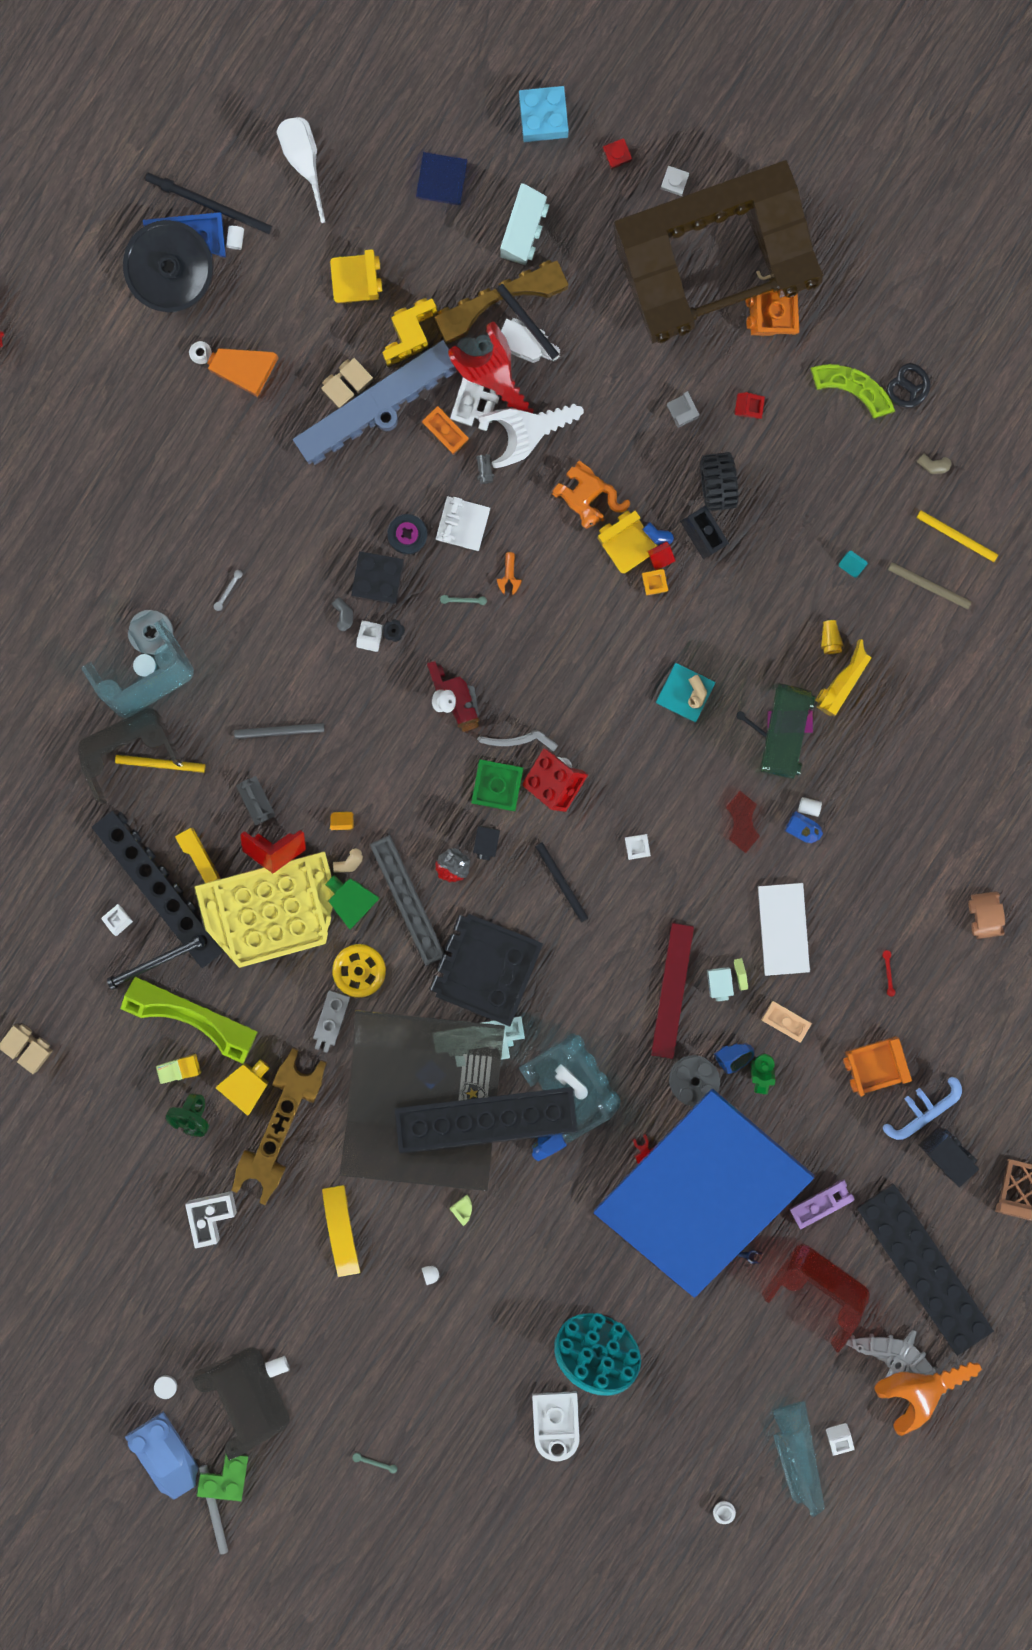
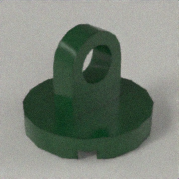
[165,1093,210,1137]

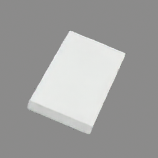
[758,883,810,976]

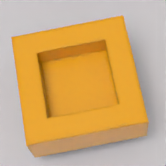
[642,569,668,596]

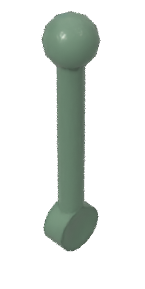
[440,595,487,605]
[352,1452,397,1473]

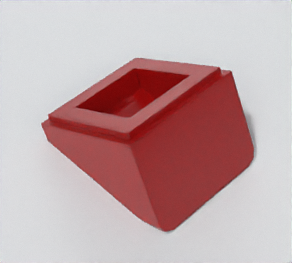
[735,392,765,419]

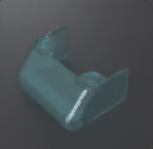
[81,618,194,718]

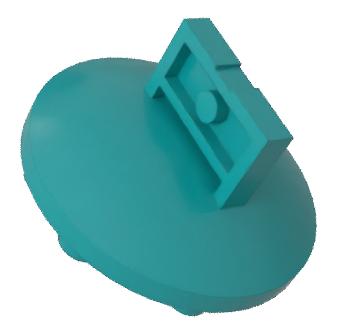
[554,1313,641,1396]

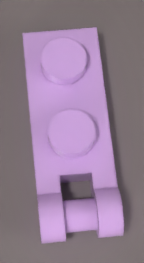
[789,1179,855,1230]

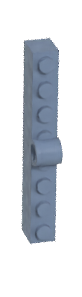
[293,340,457,465]

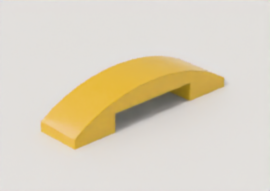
[322,1185,360,1277]

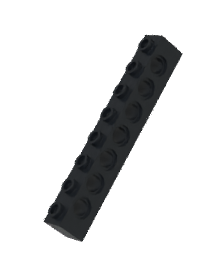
[91,810,224,968]

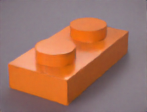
[422,406,469,455]

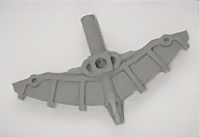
[845,1330,945,1395]

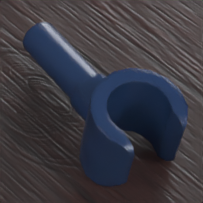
[737,1250,763,1264]

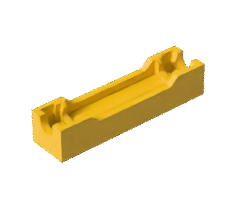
[175,828,221,883]

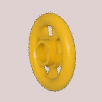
[332,944,386,998]

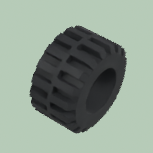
[700,452,738,511]

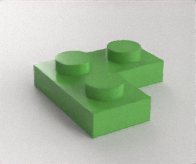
[196,1452,248,1501]

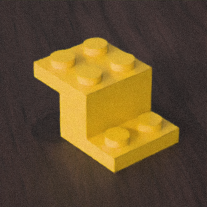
[382,298,437,367]

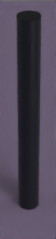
[496,283,559,360]
[535,842,589,923]

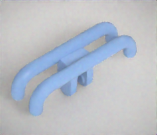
[883,1077,962,1140]

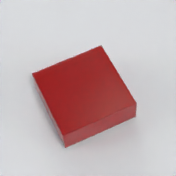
[647,542,676,571]

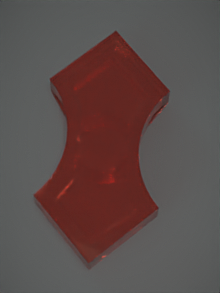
[725,790,760,853]

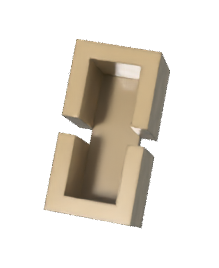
[321,358,374,409]
[0,1024,53,1074]

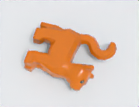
[552,460,630,529]

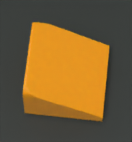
[330,812,354,830]

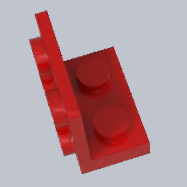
[522,749,588,812]

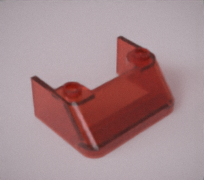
[762,1244,870,1353]

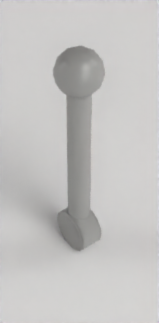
[214,570,243,611]

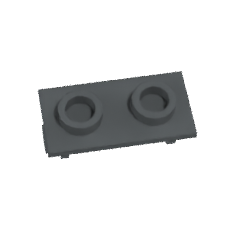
[236,776,276,825]

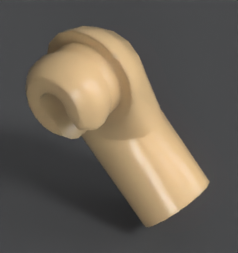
[688,674,707,708]
[333,848,363,873]

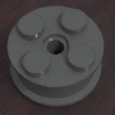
[669,1055,720,1106]

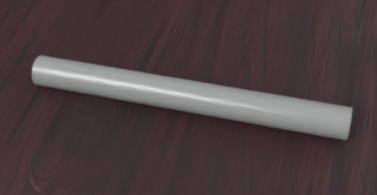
[199,1465,228,1554]

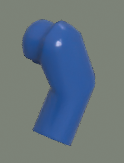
[642,522,674,545]

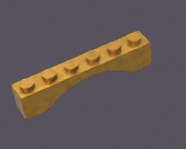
[435,260,569,345]

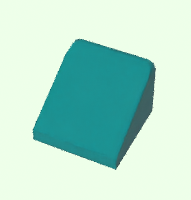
[838,551,868,578]

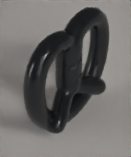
[886,363,931,408]

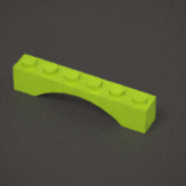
[120,977,257,1064]

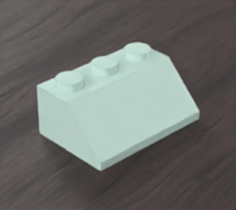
[500,183,549,265]

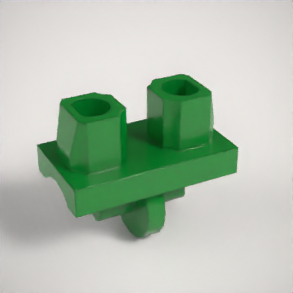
[751,1054,776,1094]

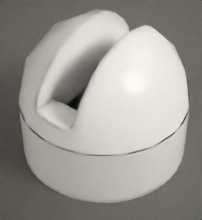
[422,1266,439,1285]

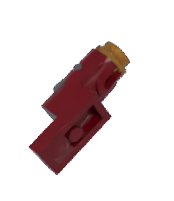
[427,661,480,733]

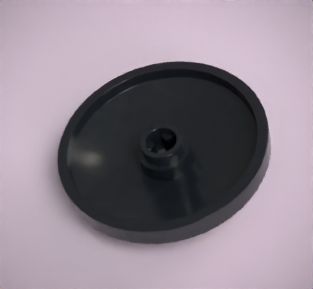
[123,220,214,312]

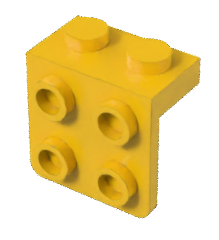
[330,249,382,303]
[597,510,657,574]

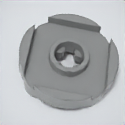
[128,610,174,655]

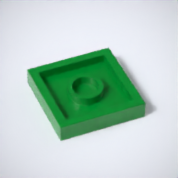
[471,759,523,811]

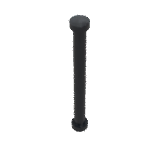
[107,934,205,990]

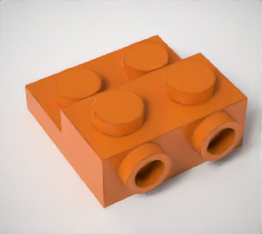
[745,290,799,336]

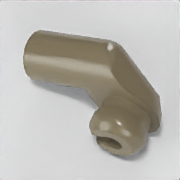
[917,454,951,475]

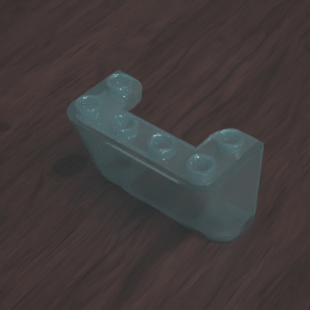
[519,1033,621,1143]

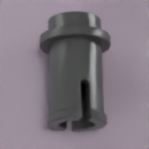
[476,454,495,484]

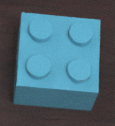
[519,86,569,142]

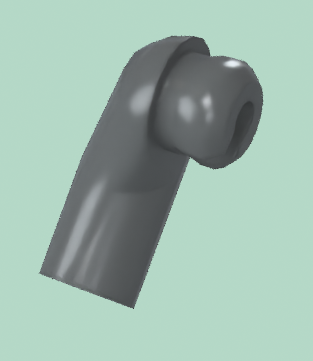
[332,597,353,631]

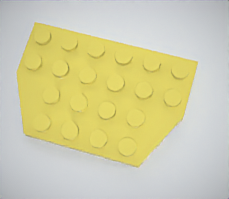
[194,851,334,968]

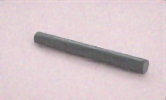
[234,723,324,739]

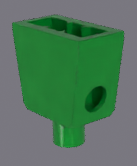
[325,875,380,930]

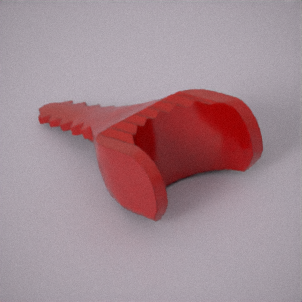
[448,321,534,413]

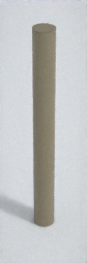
[888,562,972,609]

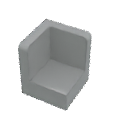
[667,391,699,428]

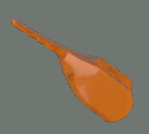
[875,1362,982,1436]

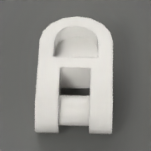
[555,1064,588,1099]

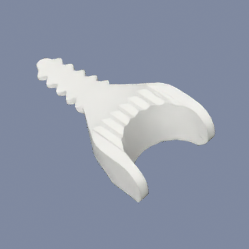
[277,117,325,223]
[478,404,584,468]

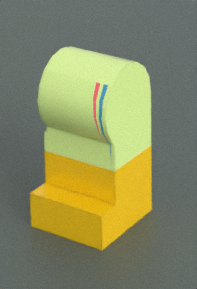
[156,1054,201,1084]

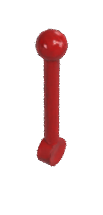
[882,950,896,997]

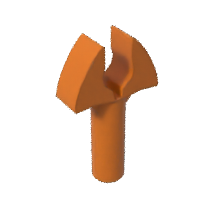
[497,552,521,595]

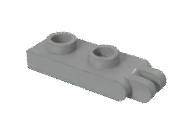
[313,990,350,1053]

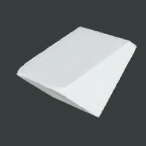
[356,620,384,652]
[826,1423,855,1456]

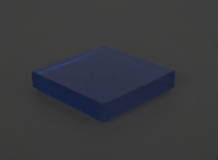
[416,152,468,205]

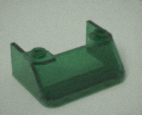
[755,683,815,779]

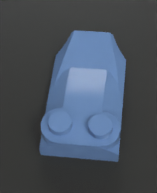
[125,1411,199,1500]

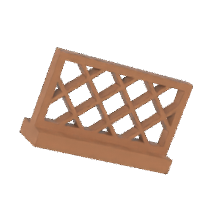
[995,1159,1032,1221]

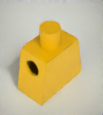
[216,1059,270,1116]

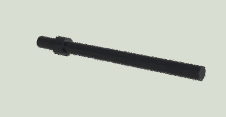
[145,172,273,235]

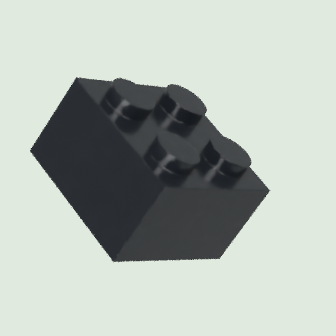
[351,551,405,605]

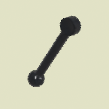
[736,711,775,743]

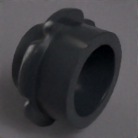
[383,620,405,642]

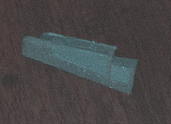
[772,1401,825,1517]

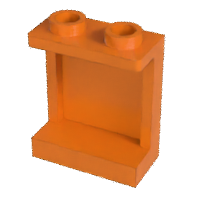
[843,1036,912,1097]

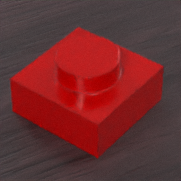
[603,138,632,169]

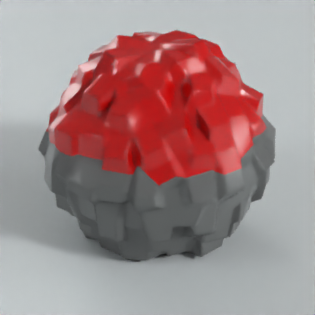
[435,848,470,883]

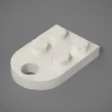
[532,1391,579,1461]

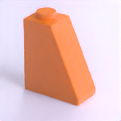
[207,349,279,397]

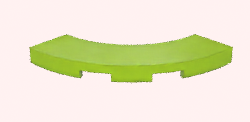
[810,364,895,419]

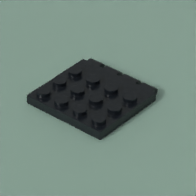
[429,914,543,1027]

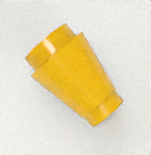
[821,620,844,654]

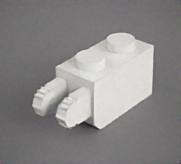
[501,318,560,363]

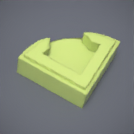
[734,958,748,991]
[450,1194,472,1226]

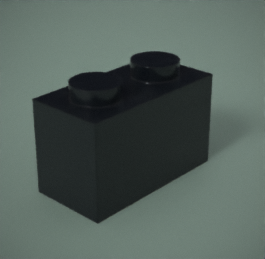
[680,505,729,559]
[473,826,500,861]

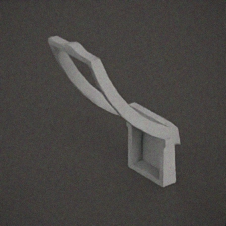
[477,729,558,751]

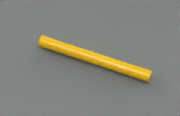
[916,510,998,562]
[115,755,205,773]

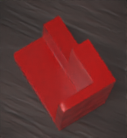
[240,830,306,874]

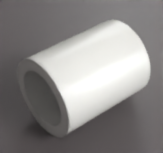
[226,226,244,250]
[798,797,822,817]
[265,1356,290,1378]

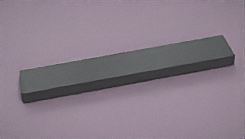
[370,835,445,966]

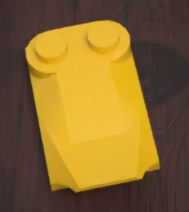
[815,639,872,716]

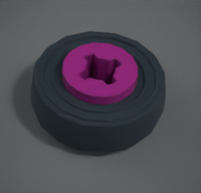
[387,514,427,554]

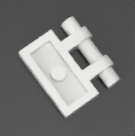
[450,377,500,431]

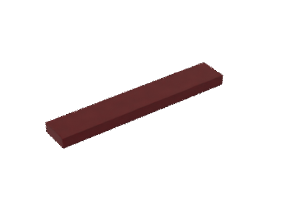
[651,923,694,1059]

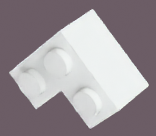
[185,1191,237,1248]

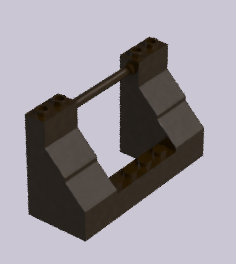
[614,160,823,344]

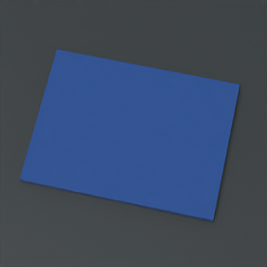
[593,1088,814,1298]

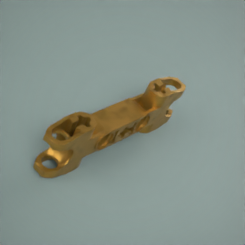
[231,1048,327,1205]

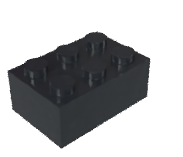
[919,1127,979,1188]

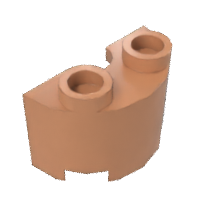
[968,892,1005,939]

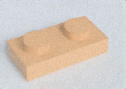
[761,1001,812,1043]

